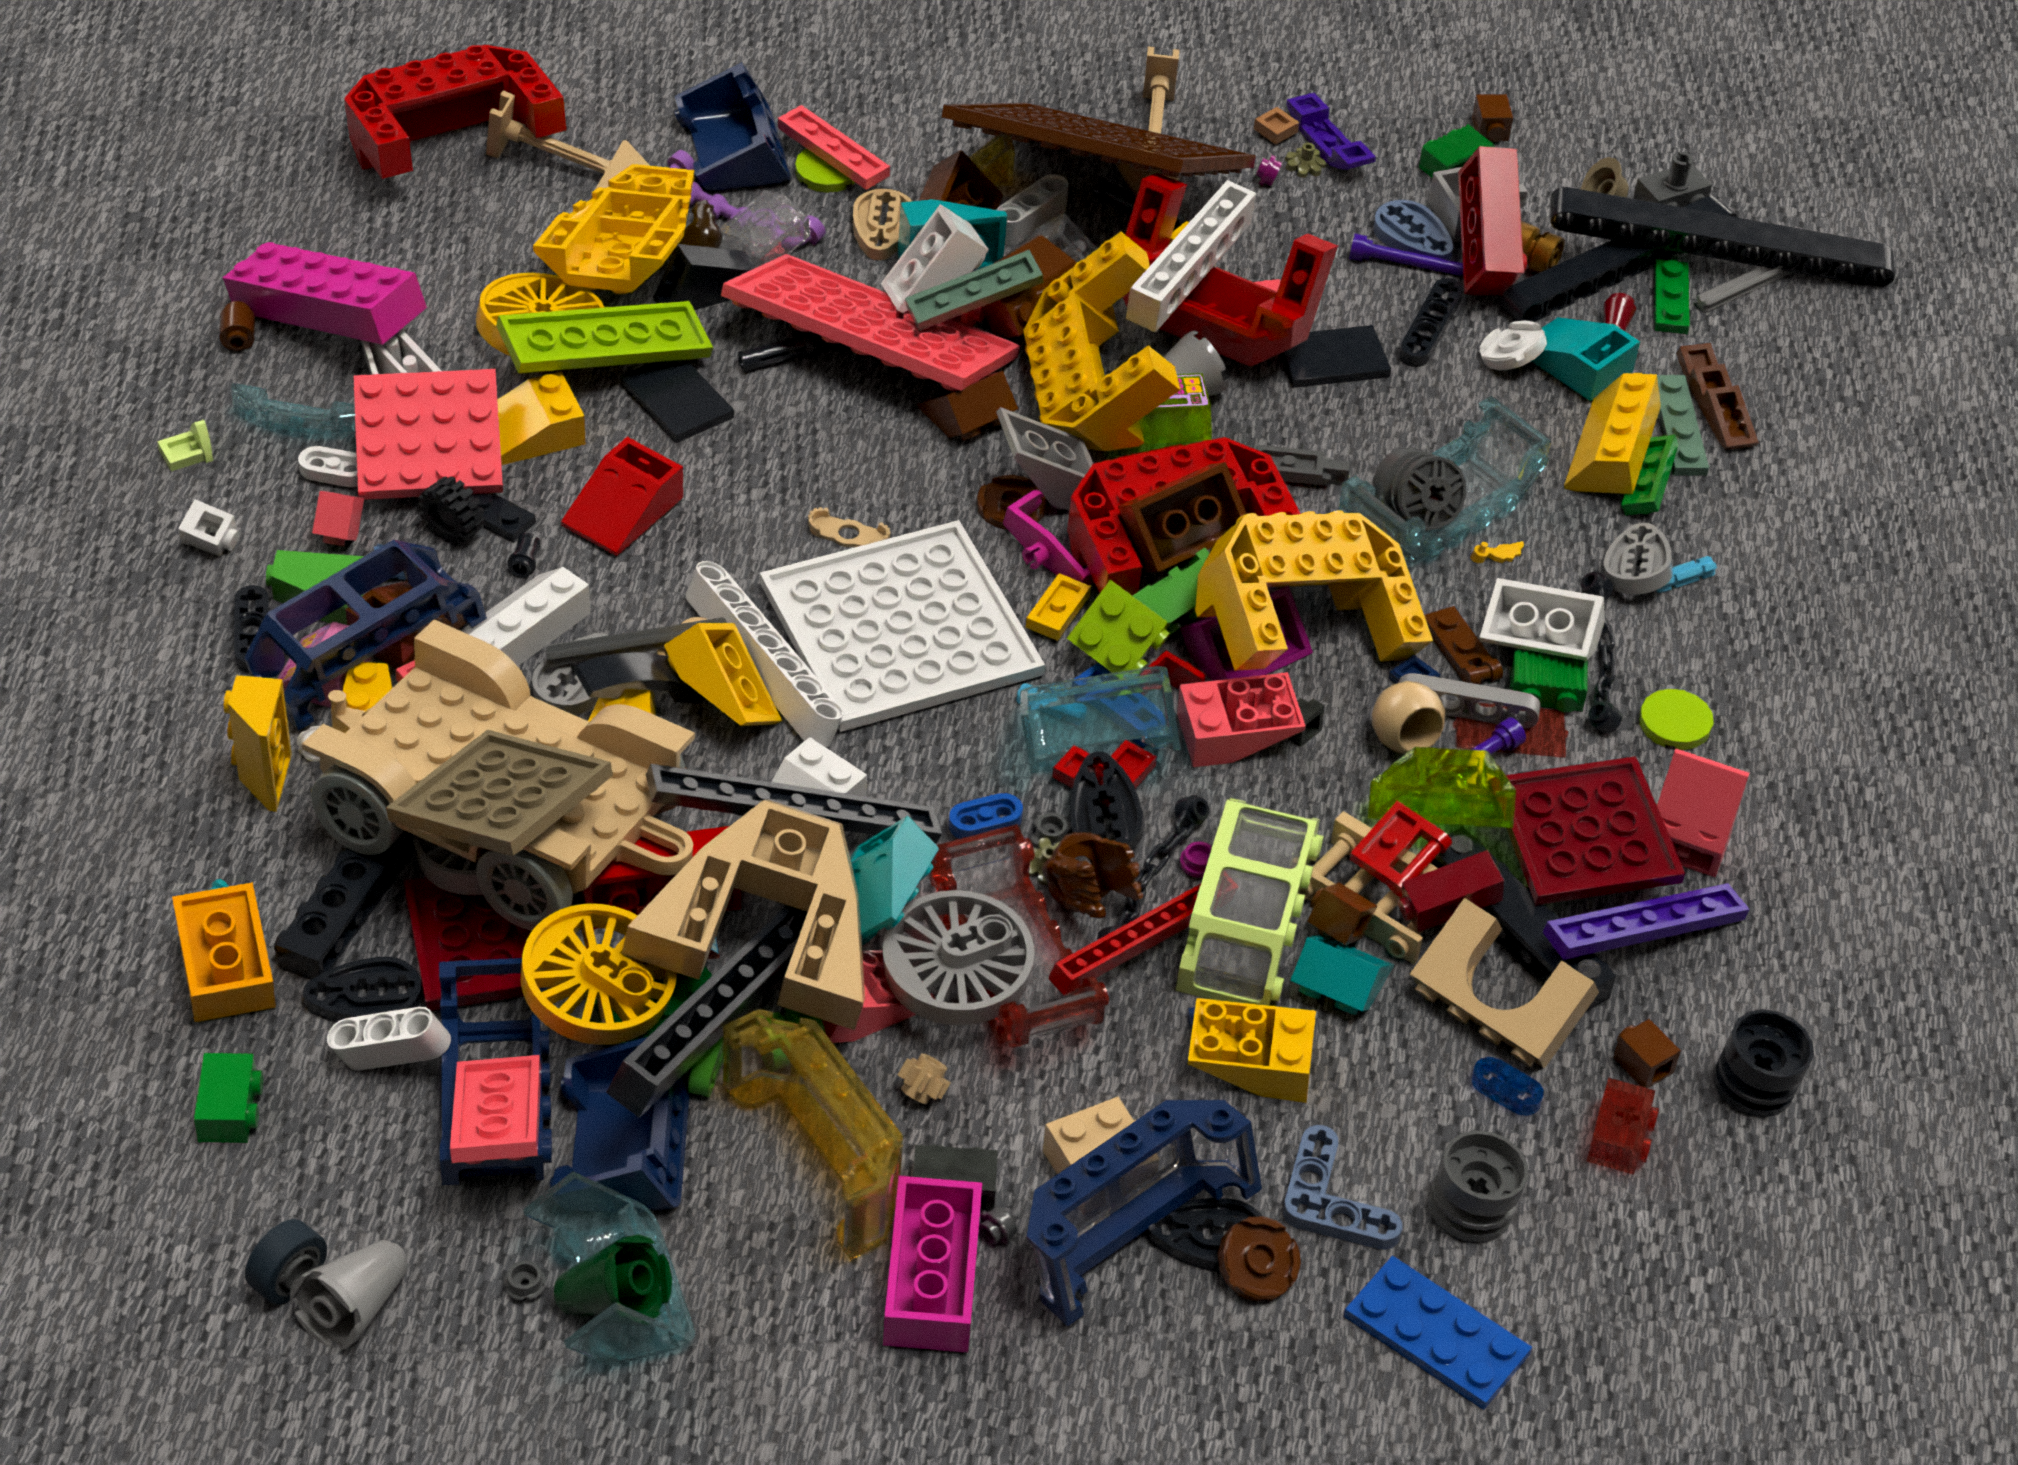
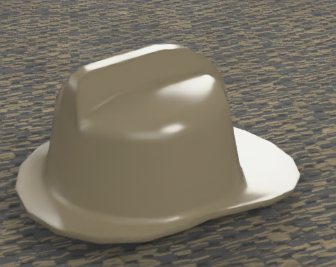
[1581,157,1629,198]

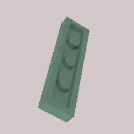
[905,250,1044,331]
[1657,375,1709,476]

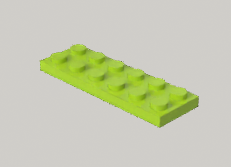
[496,301,713,373]

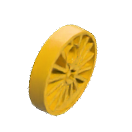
[476,273,604,356]
[521,904,677,1045]

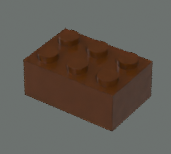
[1118,462,1247,572]

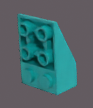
[1531,317,1640,401]
[850,815,939,945]

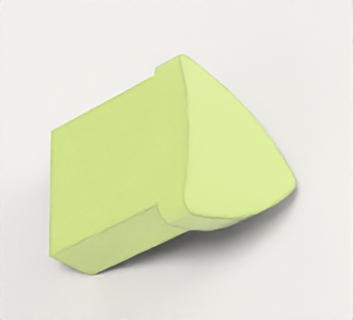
[157,420,213,471]

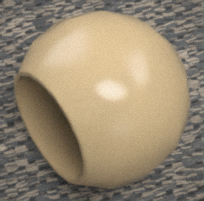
[1372,681,1445,755]

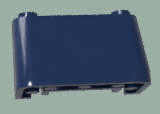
[674,62,792,192]
[550,1037,689,1211]

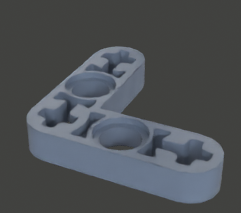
[1283,1125,1402,1250]

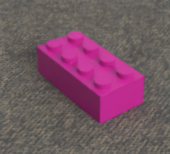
[883,1176,982,1353]

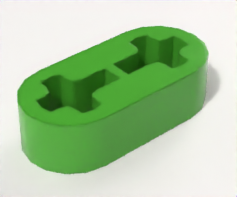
[688,1031,729,1097]

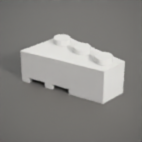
[361,329,441,375]

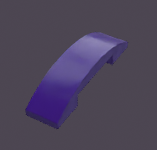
[1286,93,1376,170]

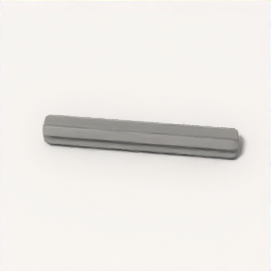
[1695,266,1793,312]

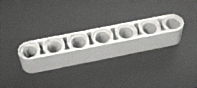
[686,561,844,747]

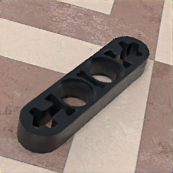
[1399,278,1463,367]

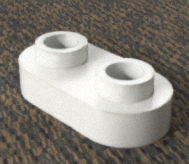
[298,446,358,487]

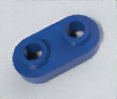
[949,793,1023,841]

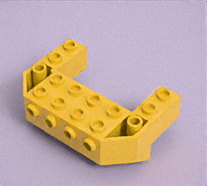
[1023,231,1180,451]
[1195,510,1433,671]

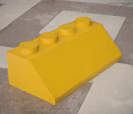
[1564,373,1661,494]

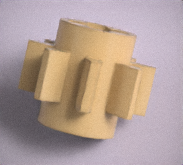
[897,1053,951,1104]

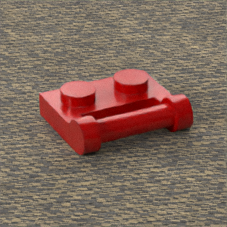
[1350,800,1452,898]

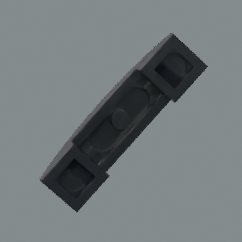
[573,652,706,704]

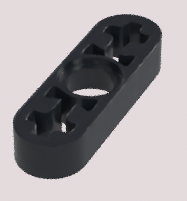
[234,585,270,673]

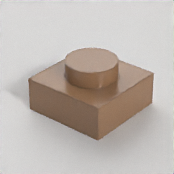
[1254,107,1299,144]

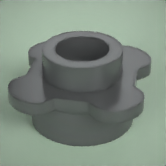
[1031,813,1071,847]

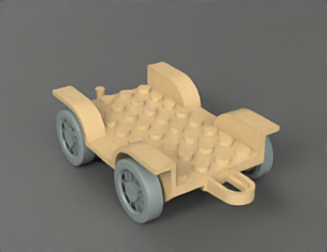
[302,620,695,931]

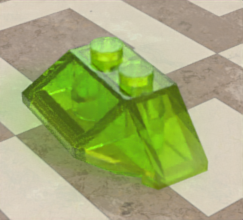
[1367,747,1516,829]

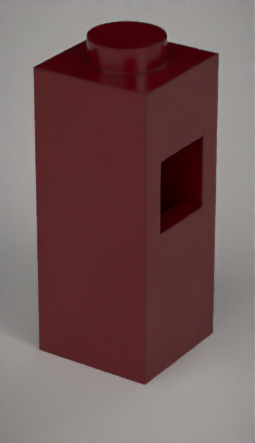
[1398,850,1504,933]

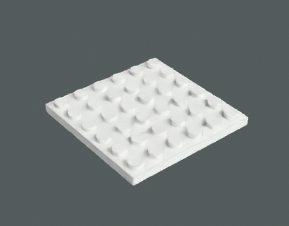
[760,520,1045,732]

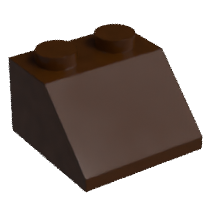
[917,371,1018,441]

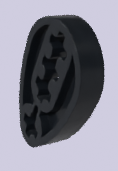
[1070,751,1145,850]
[303,956,422,1022]
[1147,1198,1262,1273]

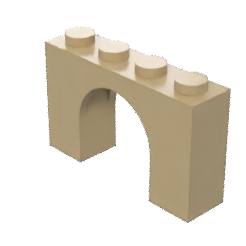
[1410,898,1599,1068]

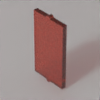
[1453,703,1569,758]

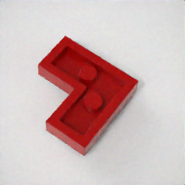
[1052,740,1157,808]

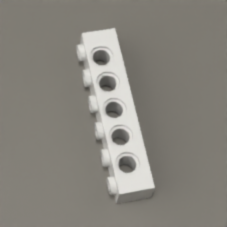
[1126,180,1257,332]

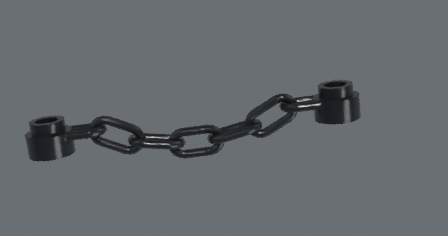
[1580,572,1623,735]
[1097,795,1209,940]

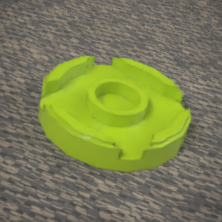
[795,148,855,193]
[1639,689,1714,750]

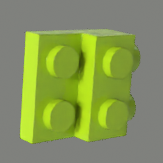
[1066,580,1170,683]

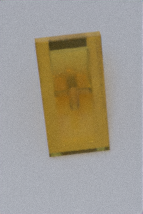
[969,134,1015,186]

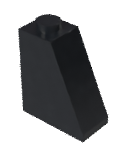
[653,244,756,310]

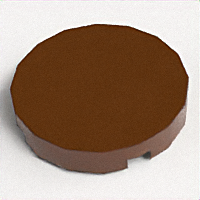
[977,475,1047,530]
[1218,1216,1301,1301]

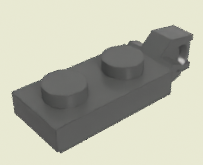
[1255,445,1350,486]

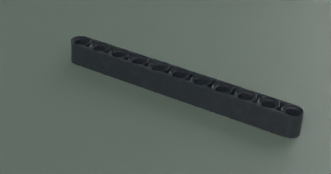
[1550,187,1895,287]

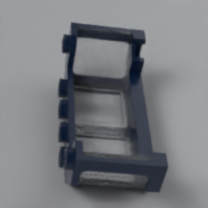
[1027,1100,1262,1326]

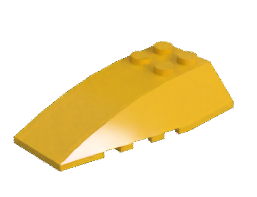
[533,164,695,294]

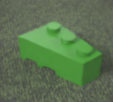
[1133,548,1210,639]

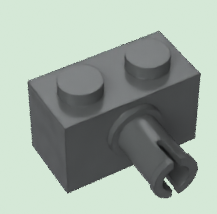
[1633,152,1712,208]

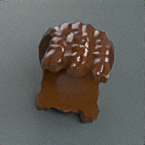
[1042,832,1143,919]

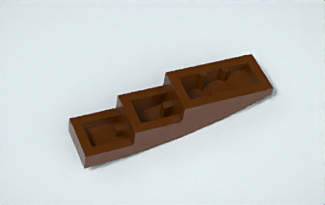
[1676,343,1759,450]

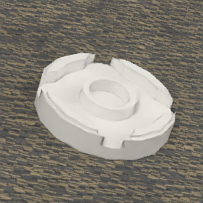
[1480,320,1547,370]

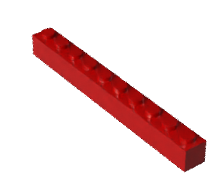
[1048,874,1238,996]

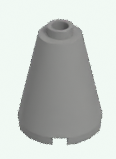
[1148,331,1229,416]
[290,1240,408,1349]

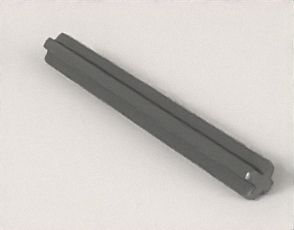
[546,617,727,667]

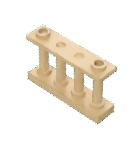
[1287,811,1438,965]

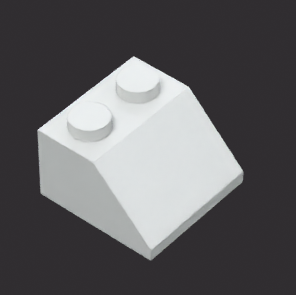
[772,737,867,796]

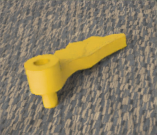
[1470,541,1524,563]

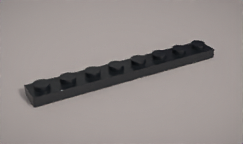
[645,764,942,844]

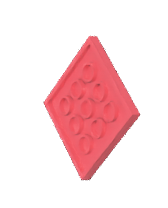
[354,369,503,500]

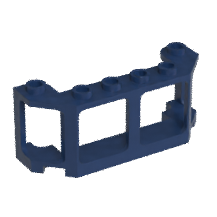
[244,539,487,731]
[439,958,552,1185]

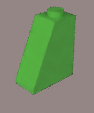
[266,550,364,625]

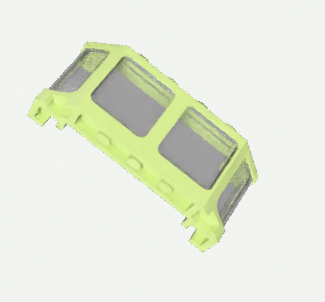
[1176,798,1324,1006]

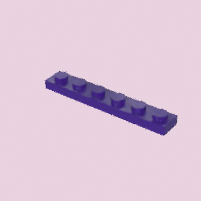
[1542,883,1750,960]

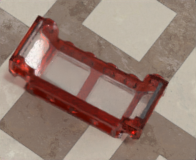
[928,824,1109,1048]

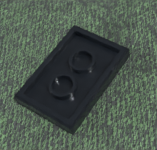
[1280,325,1391,388]
[620,359,734,443]

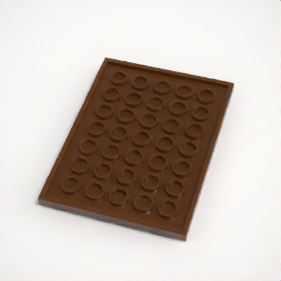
[941,102,1256,178]

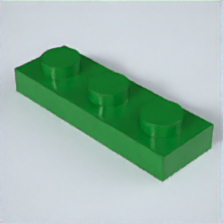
[1654,259,1690,334]
[1621,434,1678,516]

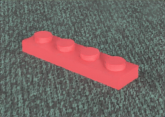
[778,105,890,190]

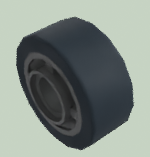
[245,1219,327,1305]

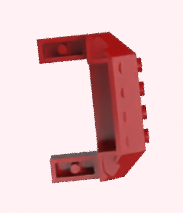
[344,44,567,179]
[1122,173,1338,367]
[1067,437,1301,596]

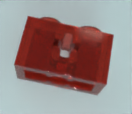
[1586,1078,1659,1175]

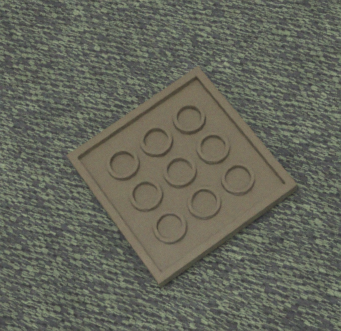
[386,730,613,856]

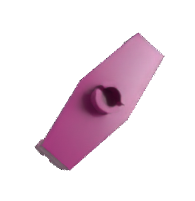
[1003,489,1094,585]

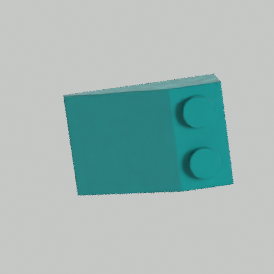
[898,199,1007,270]

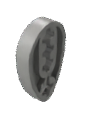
[1603,523,1673,594]
[532,633,608,715]

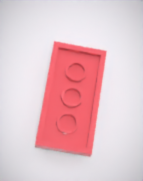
[450,1055,541,1164]

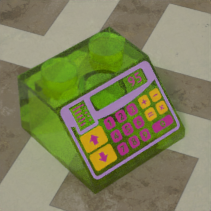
[1139,373,1212,445]

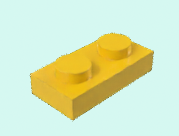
[1026,573,1091,641]

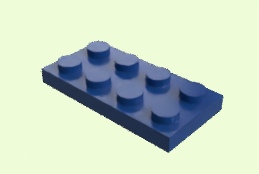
[1343,1255,1532,1410]

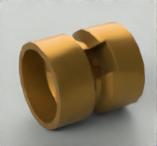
[1521,221,1565,274]

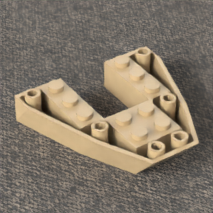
[622,800,865,1030]

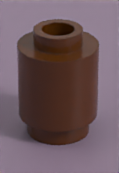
[220,301,255,351]

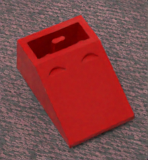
[561,436,683,556]

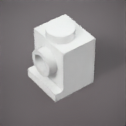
[178,499,239,556]

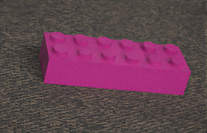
[222,242,427,345]

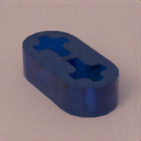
[1471,1057,1544,1116]

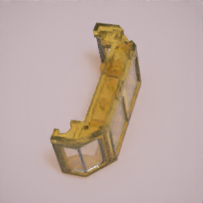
[723,1009,903,1260]

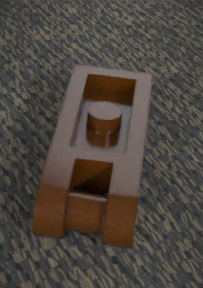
[1424,606,1503,685]

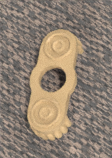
[808,507,890,547]

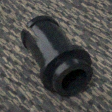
[508,533,541,578]

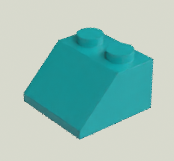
[1290,935,1394,1015]

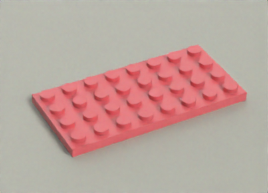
[721,254,1021,391]

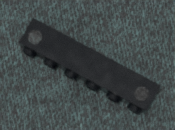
[1430,826,1616,1012]

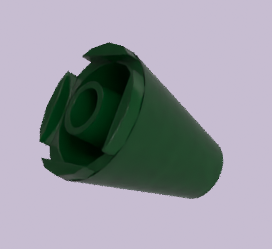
[554,1234,672,1322]

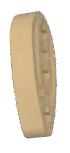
[853,189,912,260]

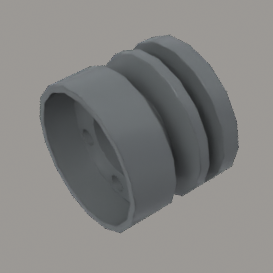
[1373,447,1466,530]
[1428,1130,1529,1243]

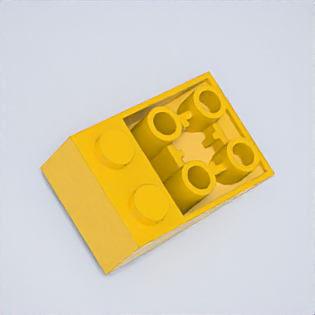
[1188,998,1316,1103]

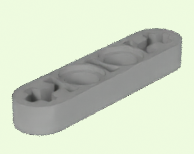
[1398,673,1540,728]

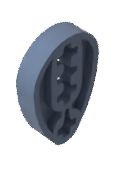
[1374,200,1453,261]

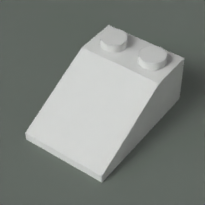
[881,204,989,313]

